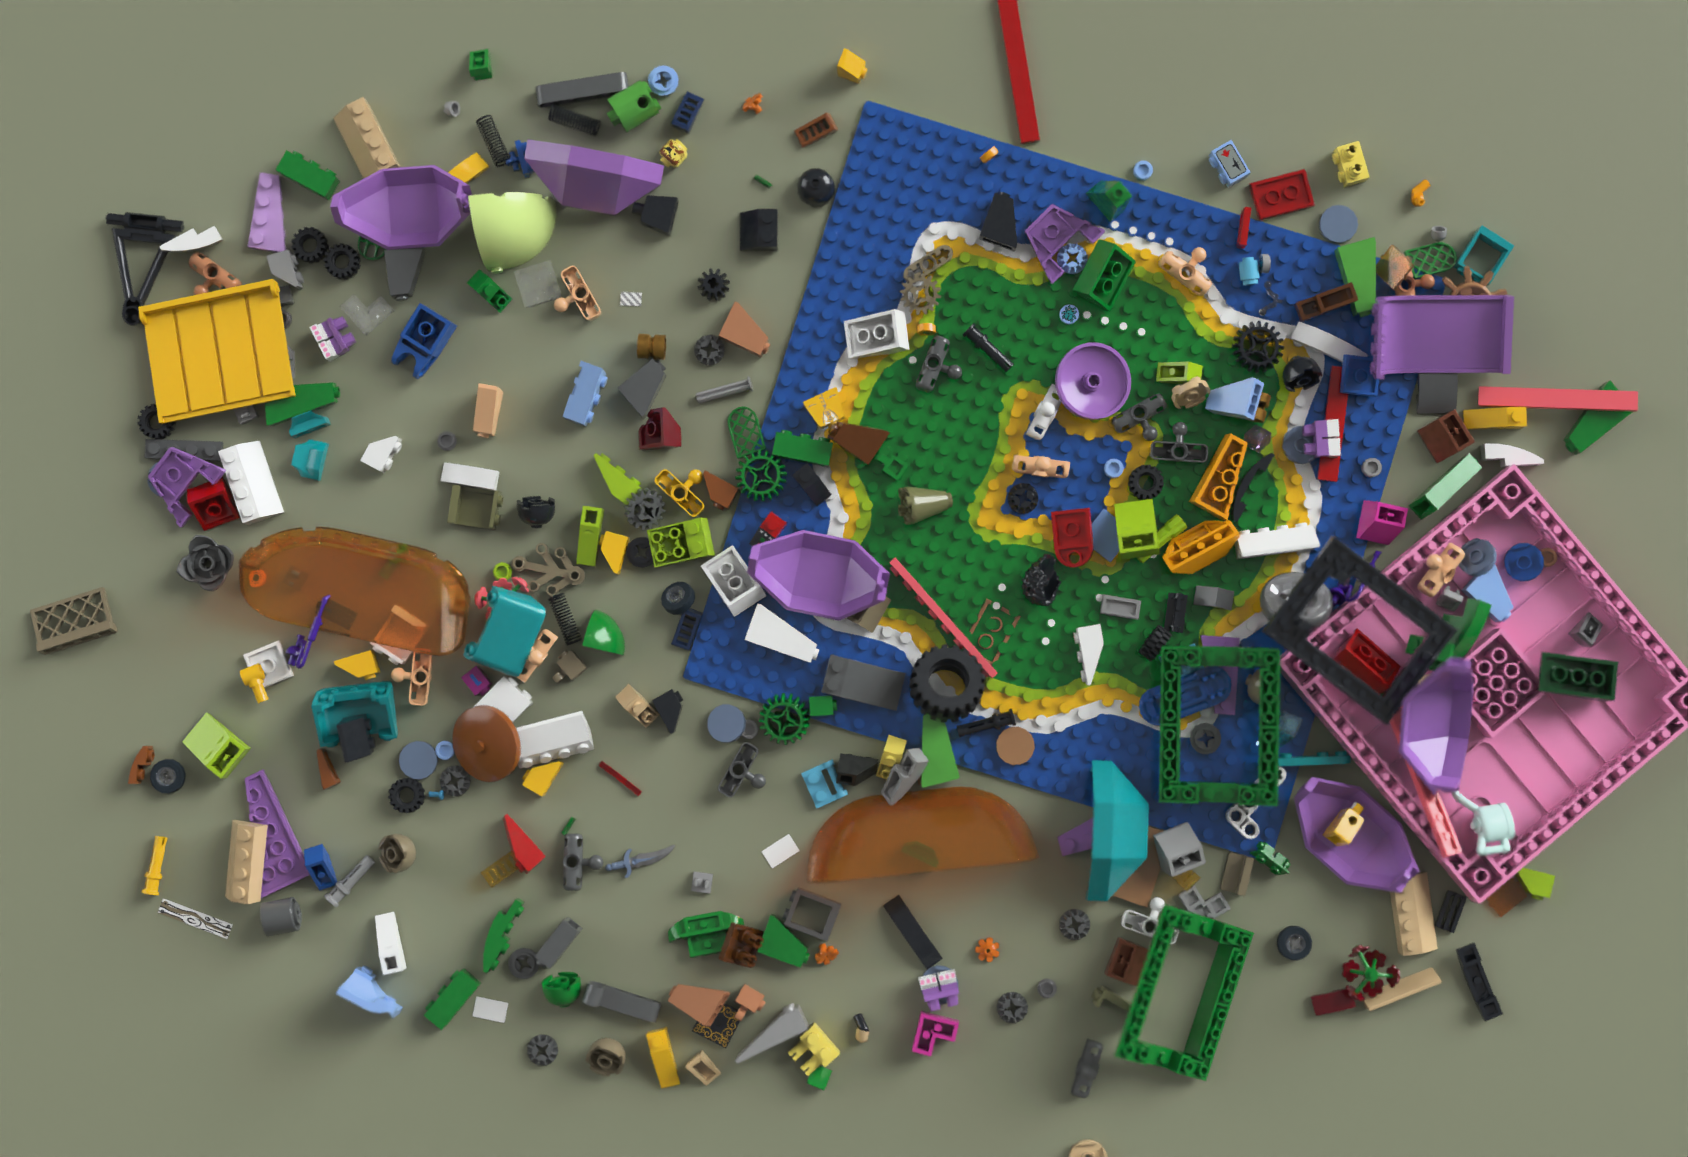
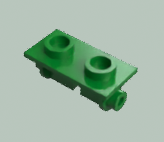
[1250,841,1291,875]

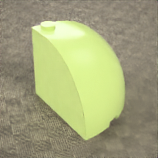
[468,192,556,273]

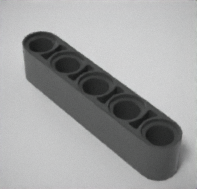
[535,72,629,108]

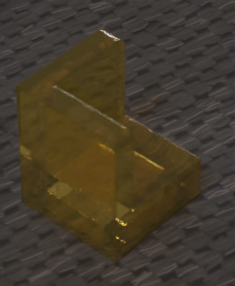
[1172,870,1200,891]

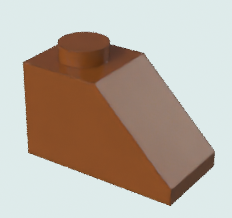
[703,470,739,511]

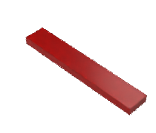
[1317,366,1348,482]

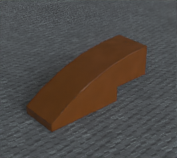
[1294,282,1358,322]

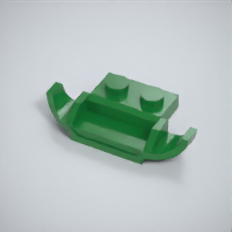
[668,911,744,958]

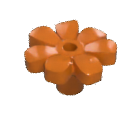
[742,93,763,114]
[975,937,999,962]
[814,944,839,965]

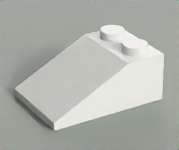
[844,309,910,359]
[701,545,766,617]

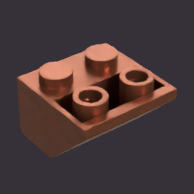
[1417,409,1475,464]
[1104,937,1149,986]

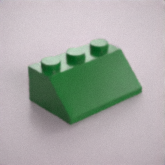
[1073,240,1136,311]

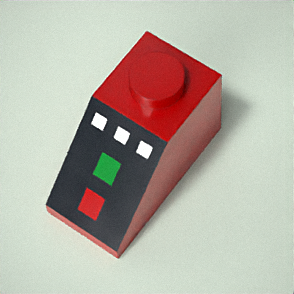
[749,512,787,546]

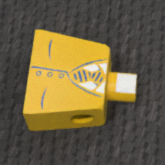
[803,387,845,430]
[1322,802,1364,847]

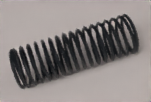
[548,104,601,136]
[476,115,510,167]
[548,593,582,646]

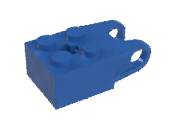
[391,303,457,379]

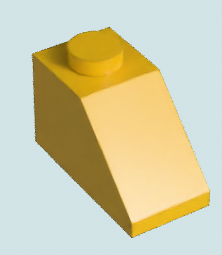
[837,48,868,84]
[599,531,630,575]
[334,650,381,680]
[522,761,564,797]

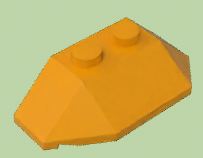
[1162,520,1240,574]

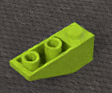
[593,453,643,505]
[576,506,604,567]

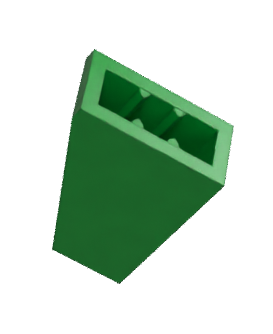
[757,914,810,968]

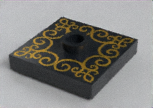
[692,1004,740,1048]

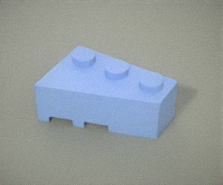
[563,361,608,427]

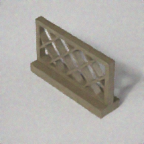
[30,587,118,655]

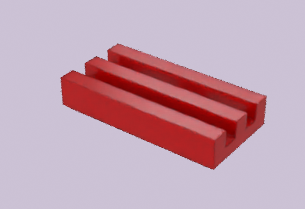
[1236,207,1252,249]

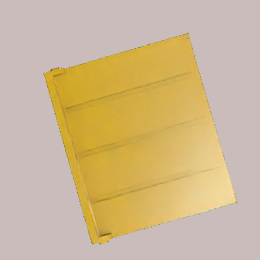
[138,279,296,424]

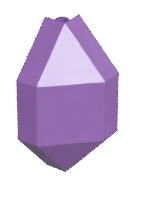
[524,139,664,215]
[330,165,472,250]
[747,530,890,621]
[1399,657,1474,795]
[1294,777,1419,893]

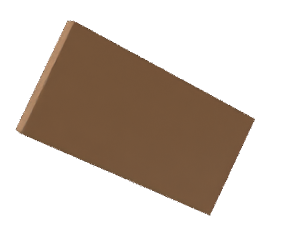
[1112,826,1163,907]

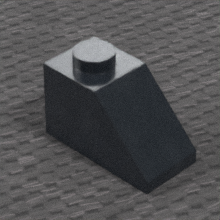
[792,463,832,506]
[652,689,684,734]

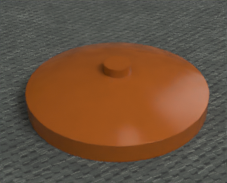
[452,705,521,782]

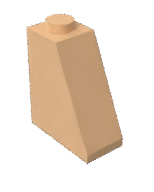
[473,383,503,438]

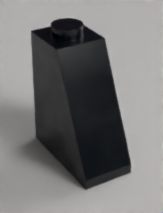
[979,192,1017,252]

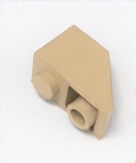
[615,684,660,728]

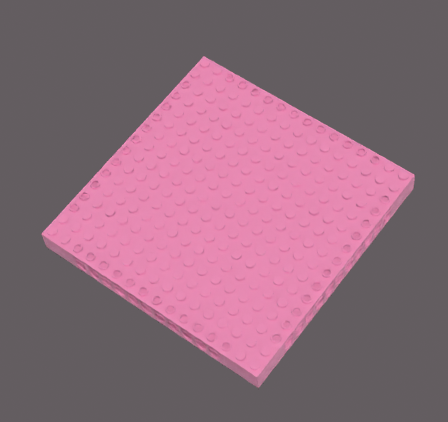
[1280,464,1688,904]

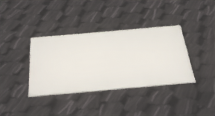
[761,834,800,868]
[472,996,508,1023]

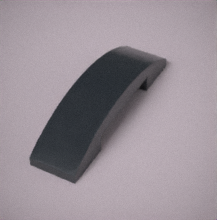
[1231,453,1274,523]
[883,895,943,969]
[1456,942,1503,1022]

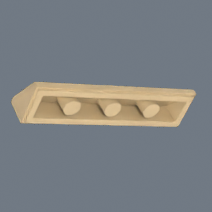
[1363,967,1442,1011]

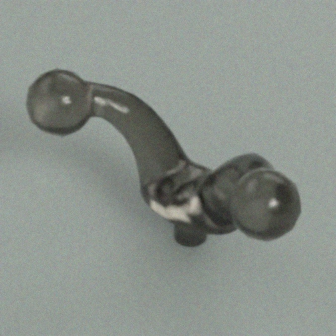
[1259,281,1283,316]

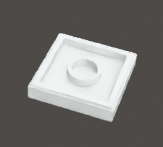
[243,641,294,688]

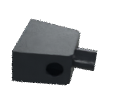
[632,195,679,236]

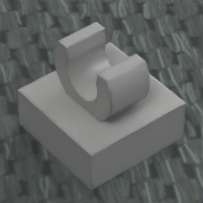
[233,405,259,425]
[1436,586,1463,612]
[691,871,713,893]

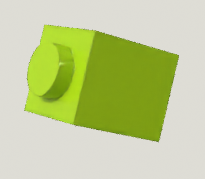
[1156,362,1203,385]
[1515,868,1555,901]

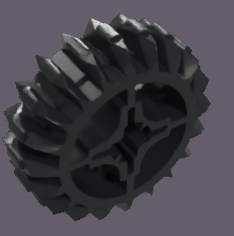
[1232,321,1284,373]

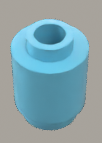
[1239,257,1260,286]

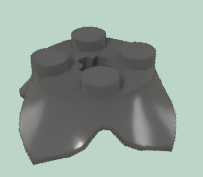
[177,535,234,591]

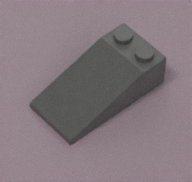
[821,655,906,711]

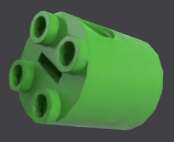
[607,80,662,132]

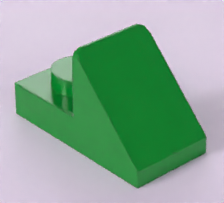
[469,49,493,81]

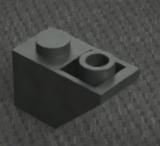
[836,753,879,786]

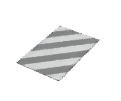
[620,292,642,306]

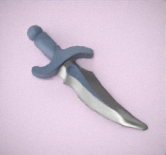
[605,845,675,878]

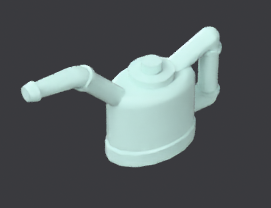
[1451,791,1515,856]

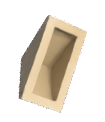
[686,1050,721,1086]

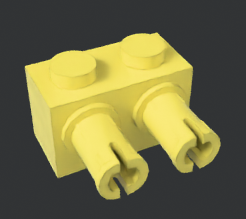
[1332,141,1370,187]
[788,1022,840,1076]

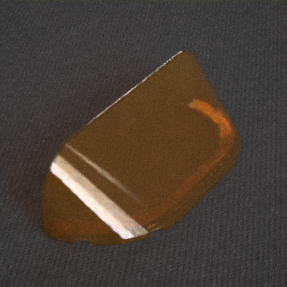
[239,527,470,656]
[807,786,1040,883]

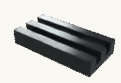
[1434,890,1467,933]

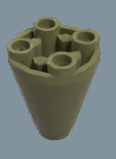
[898,486,953,525]

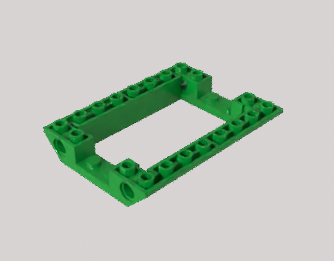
[1159,646,1280,806]
[1114,904,1254,1081]

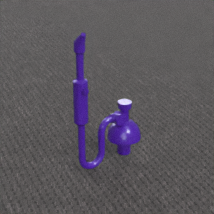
[1329,551,1382,606]
[285,594,331,669]

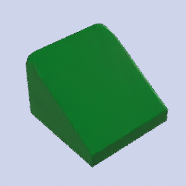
[807,1066,832,1090]

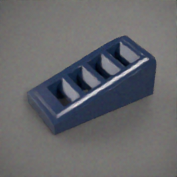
[671,91,704,134]
[671,608,703,651]

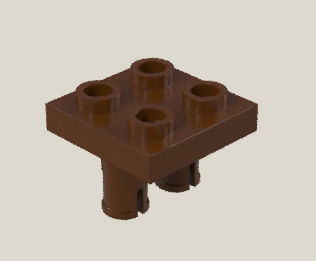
[718,922,764,968]

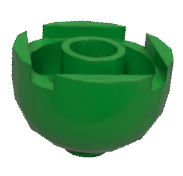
[542,972,581,1008]

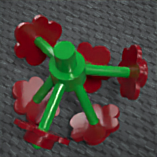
[1342,945,1400,1001]

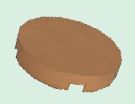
[996,727,1035,765]

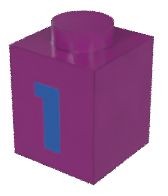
[461,666,493,696]

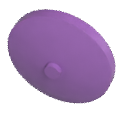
[1055,342,1131,420]

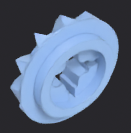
[648,66,678,96]
[1057,243,1087,274]

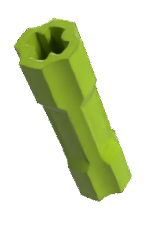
[1137,514,1188,563]

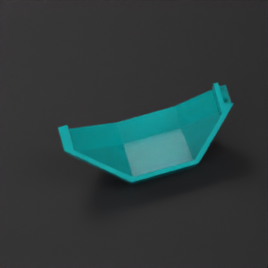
[1085,760,1149,901]

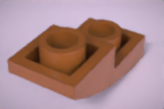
[128,746,155,784]

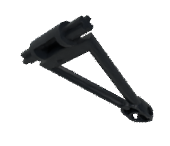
[106,212,184,326]

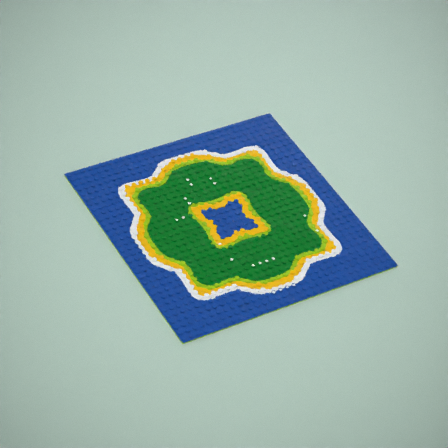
[683,101,1445,858]

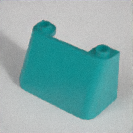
[463,586,546,677]
[311,681,398,748]

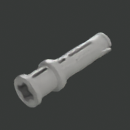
[324,855,375,907]

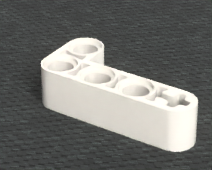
[1225,766,1286,839]

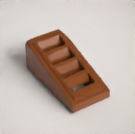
[794,112,838,148]
[316,748,341,790]

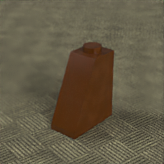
[827,421,889,465]

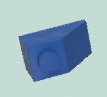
[304,844,337,891]

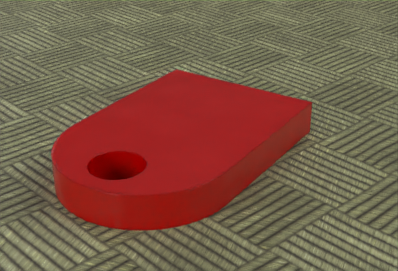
[1051,508,1094,568]

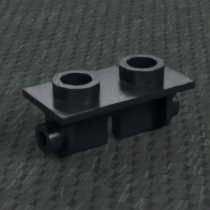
[1164,593,1188,633]

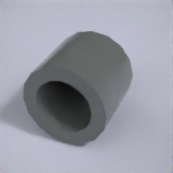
[260,897,302,937]

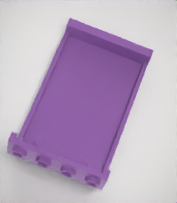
[1370,295,1514,379]

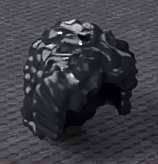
[1022,554,1061,606]

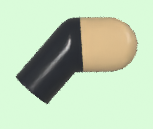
[853,1013,869,1043]

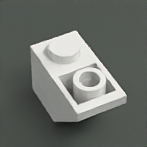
[360,436,402,473]

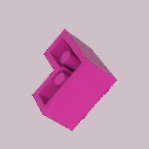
[912,1011,959,1056]

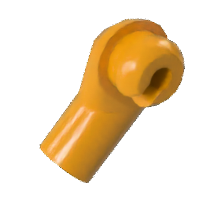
[1411,179,1431,207]

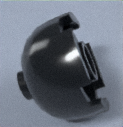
[797,168,835,207]
[1282,356,1323,392]
[517,496,555,528]

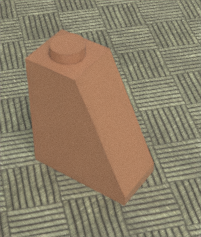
[719,301,771,358]
[668,984,731,1026]

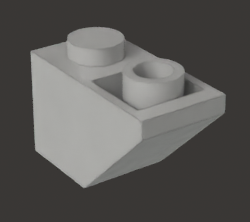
[266,249,304,290]

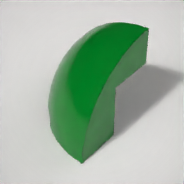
[582,610,625,655]

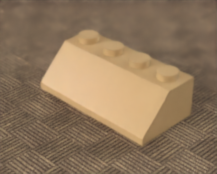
[333,97,400,179]
[225,820,268,904]
[1390,872,1438,956]

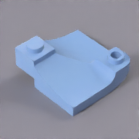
[336,966,403,1018]

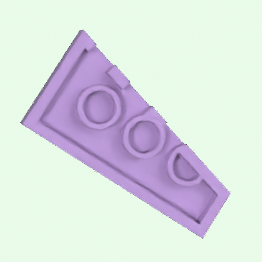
[248,173,287,252]

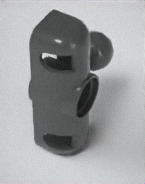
[916,336,962,393]
[1111,394,1167,441]
[1150,422,1208,463]
[718,742,766,797]
[563,833,604,891]
[1071,1039,1103,1098]

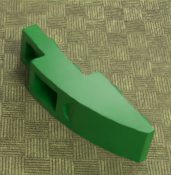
[483,898,525,974]

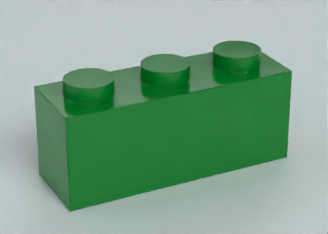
[275,150,340,201]
[772,430,833,467]
[424,968,481,1030]

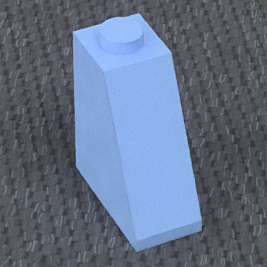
[1205,378,1264,420]
[1461,564,1513,622]

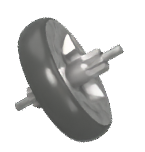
[1260,572,1333,629]

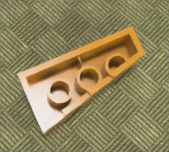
[1189,434,1248,520]

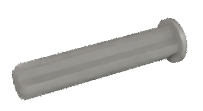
[696,377,753,403]

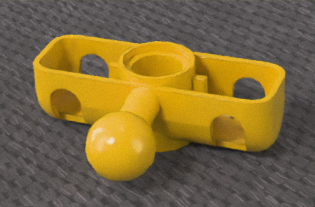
[654,469,705,517]

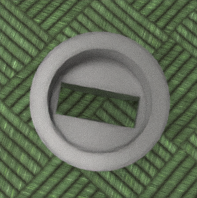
[443,101,460,117]
[1431,226,1447,242]

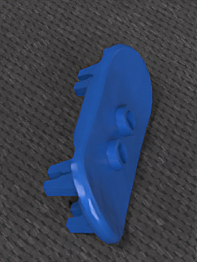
[1139,666,1232,726]

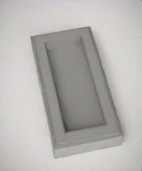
[1100,594,1141,620]

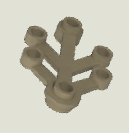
[511,543,585,596]

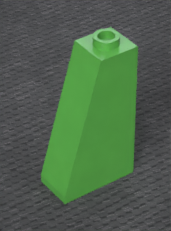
[1334,237,1376,318]
[921,713,960,788]

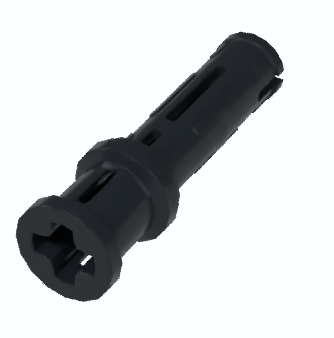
[963,323,1014,373]
[957,709,1016,737]

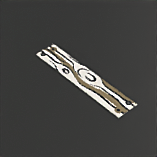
[158,898,233,939]

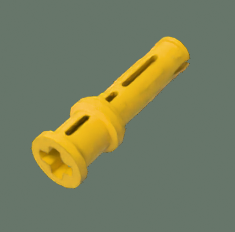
[141,836,168,895]

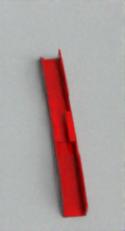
[599,761,642,796]

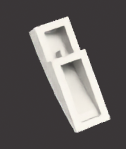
[159,226,223,252]
[1480,444,1544,467]
[441,462,500,491]

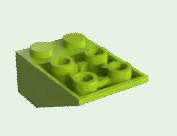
[1114,499,1160,560]
[647,517,715,568]
[182,712,251,779]

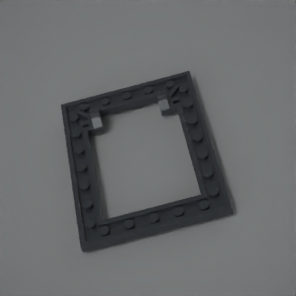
[1262,536,1457,725]

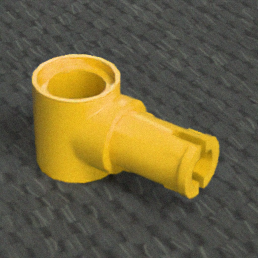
[240,663,269,703]

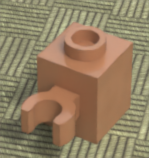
[734,984,765,1022]

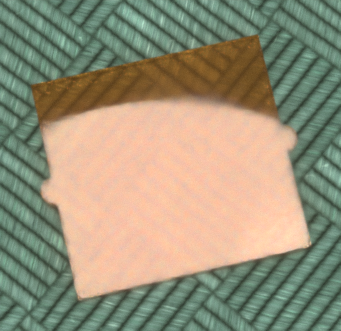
[1376,244,1415,290]
[1486,877,1527,917]

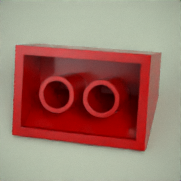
[1332,628,1401,694]

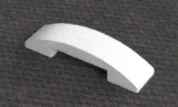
[1290,322,1368,365]

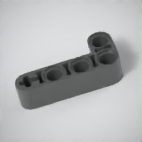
[582,981,662,1023]

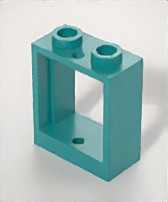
[1453,225,1515,287]

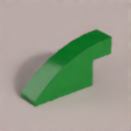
[1429,598,1492,671]

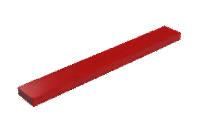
[997,0,1040,144]

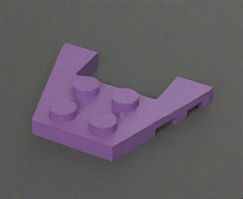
[1025,204,1105,285]
[148,447,226,527]

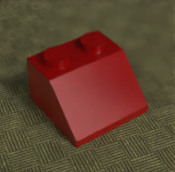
[187,477,240,531]

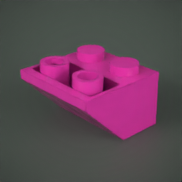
[1356,500,1408,545]

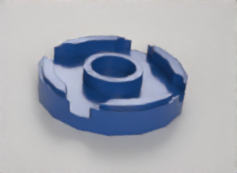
[1504,543,1544,581]

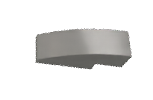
[881,748,929,806]

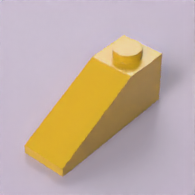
[1463,407,1527,429]
[646,1027,680,1089]

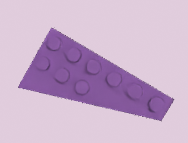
[245,770,310,899]

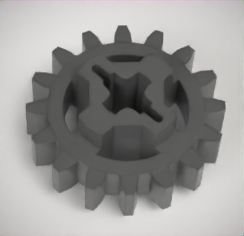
[624,488,666,530]

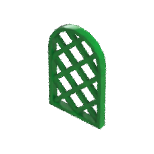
[1404,242,1457,280]
[728,406,766,459]

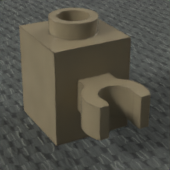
[552,650,588,683]

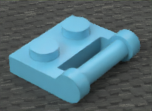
[801,759,848,808]

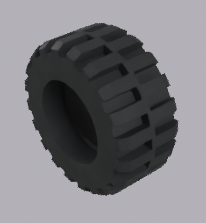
[909,645,985,723]

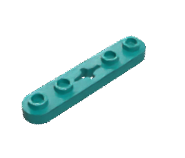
[1258,751,1351,766]

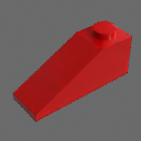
[503,814,546,874]

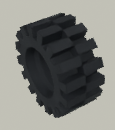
[291,227,329,263]
[323,243,361,280]
[137,404,176,439]
[1128,465,1164,500]
[1138,625,1172,662]
[388,778,426,813]

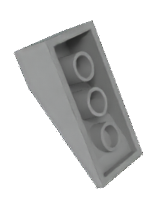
[735,1003,809,1064]

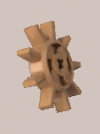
[1442,266,1508,295]

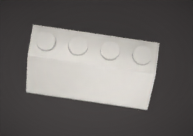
[218,441,284,525]
[1235,523,1320,559]
[516,711,594,768]

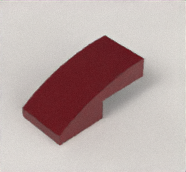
[1311,988,1356,1016]

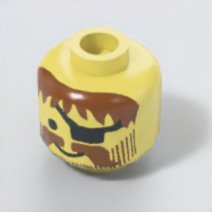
[659,139,688,168]

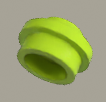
[493,562,512,580]

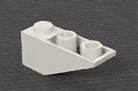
[1073,624,1104,685]
[375,912,407,975]

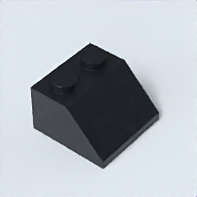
[740,209,778,251]
[337,714,376,763]

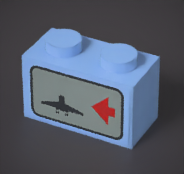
[1209,140,1251,188]

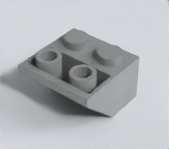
[1153,822,1206,877]

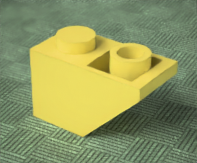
[876,735,907,779]

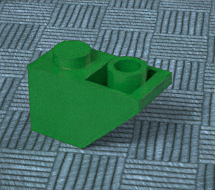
[467,269,512,313]

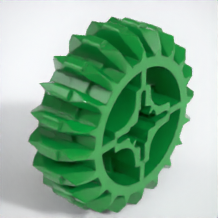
[735,450,787,502]
[759,693,811,745]

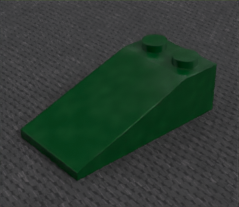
[1538,652,1618,702]

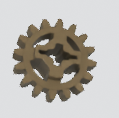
[899,273,941,315]

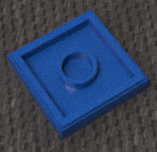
[1340,354,1379,397]

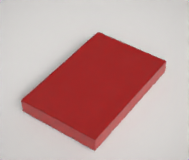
[1249,169,1315,221]

